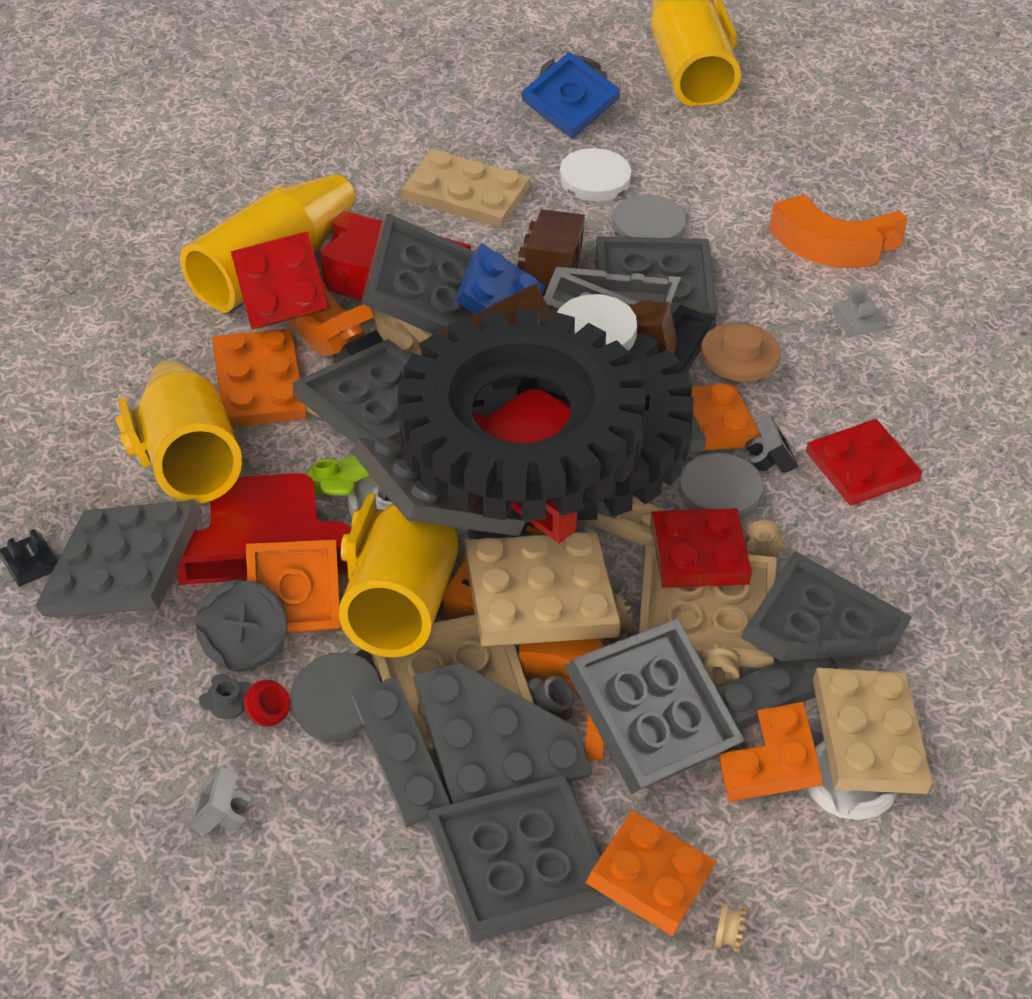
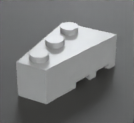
[544,267,681,312]

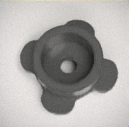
[199,674,252,719]
[528,676,575,721]

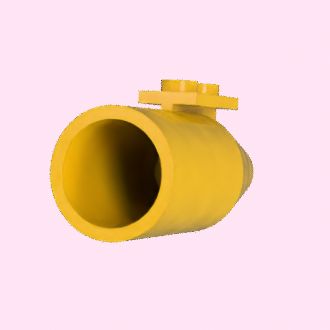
[651,0,741,106]
[180,174,356,313]
[115,360,242,504]
[339,493,459,658]

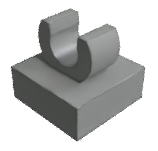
[833,288,886,337]
[189,766,251,834]

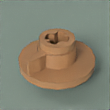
[701,323,781,382]

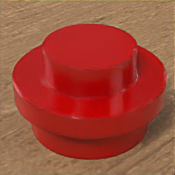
[244,680,290,727]

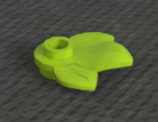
[306,455,371,495]

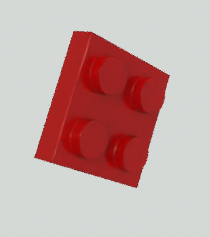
[230,231,329,330]
[806,418,922,506]
[650,508,752,588]

